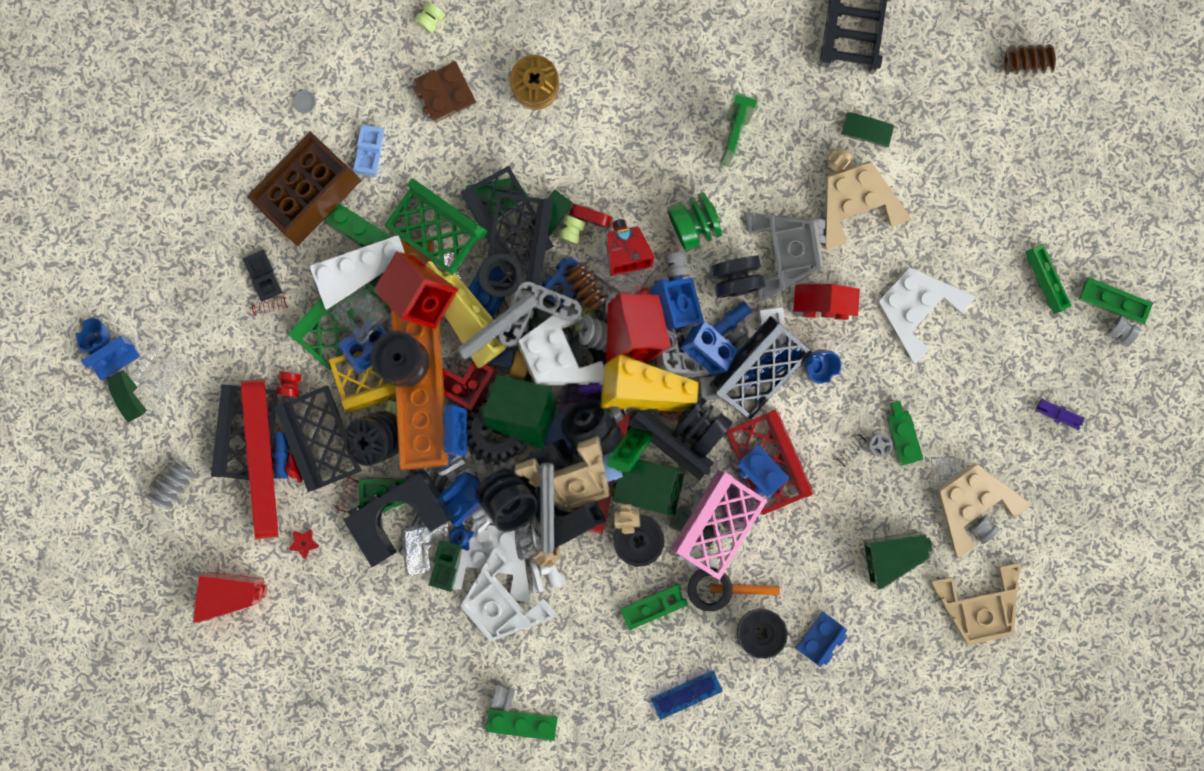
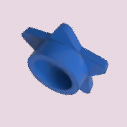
[447,523,475,551]

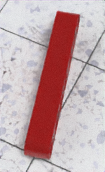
[241,379,279,540]

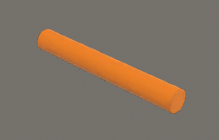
[710,584,780,595]

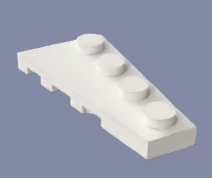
[310,235,405,310]

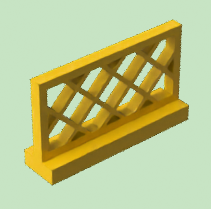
[329,351,396,414]

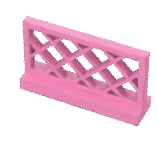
[670,470,767,580]

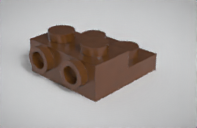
[413,61,477,123]

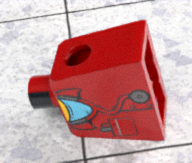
[606,219,654,277]

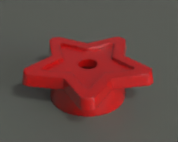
[286,454,303,483]
[289,529,319,559]

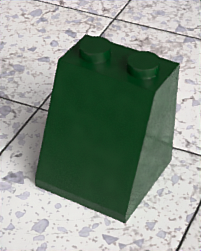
[481,375,556,449]
[611,459,686,515]
[863,531,932,590]

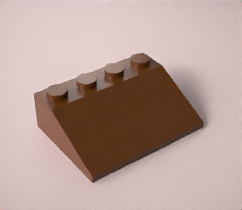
[247,131,362,246]

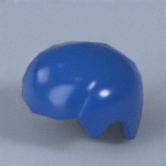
[76,318,111,355]
[804,349,842,384]

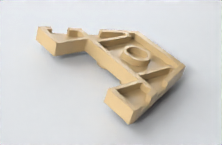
[824,161,911,249]
[515,437,609,510]
[937,462,1031,558]
[931,562,1021,645]

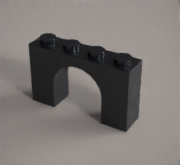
[511,439,606,549]
[343,470,454,568]

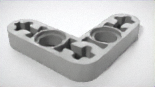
[499,282,582,347]
[656,309,711,377]

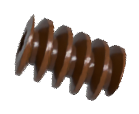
[1004,44,1056,75]
[562,262,609,315]

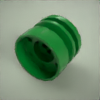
[667,192,722,252]

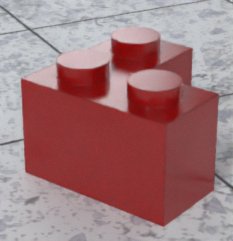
[793,284,860,320]
[442,361,499,413]

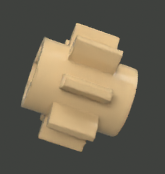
[826,148,855,173]
[614,504,640,534]
[532,540,561,568]

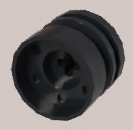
[672,397,733,459]
[344,411,399,466]
[476,469,538,532]
[737,608,788,659]

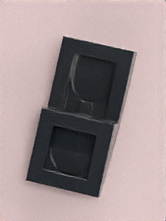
[243,249,283,302]

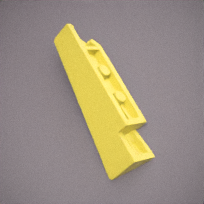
[426,261,507,368]

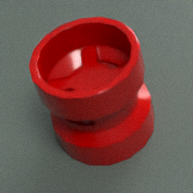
[276,371,302,397]

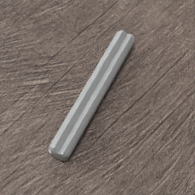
[457,294,538,359]
[540,463,554,553]

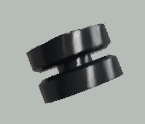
[709,255,766,299]
[371,331,430,388]
[561,399,621,459]
[614,514,665,567]

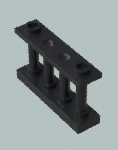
[819,0,891,75]

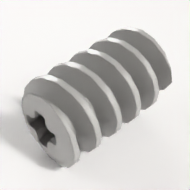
[579,316,607,353]
[145,457,195,509]

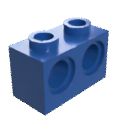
[541,256,588,309]
[337,318,387,373]
[681,321,738,376]

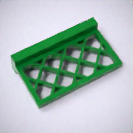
[722,93,758,167]
[384,178,488,275]
[287,282,389,370]

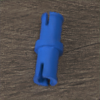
[713,301,753,336]
[272,432,290,479]

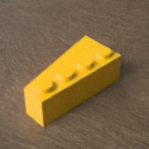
[601,355,698,412]

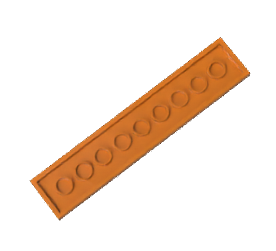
[391,238,449,470]

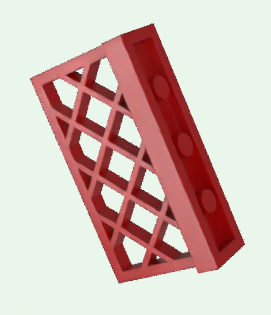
[726,409,814,515]

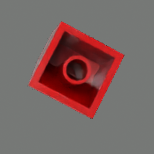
[374,251,458,329]
[606,292,671,364]
[193,571,267,623]

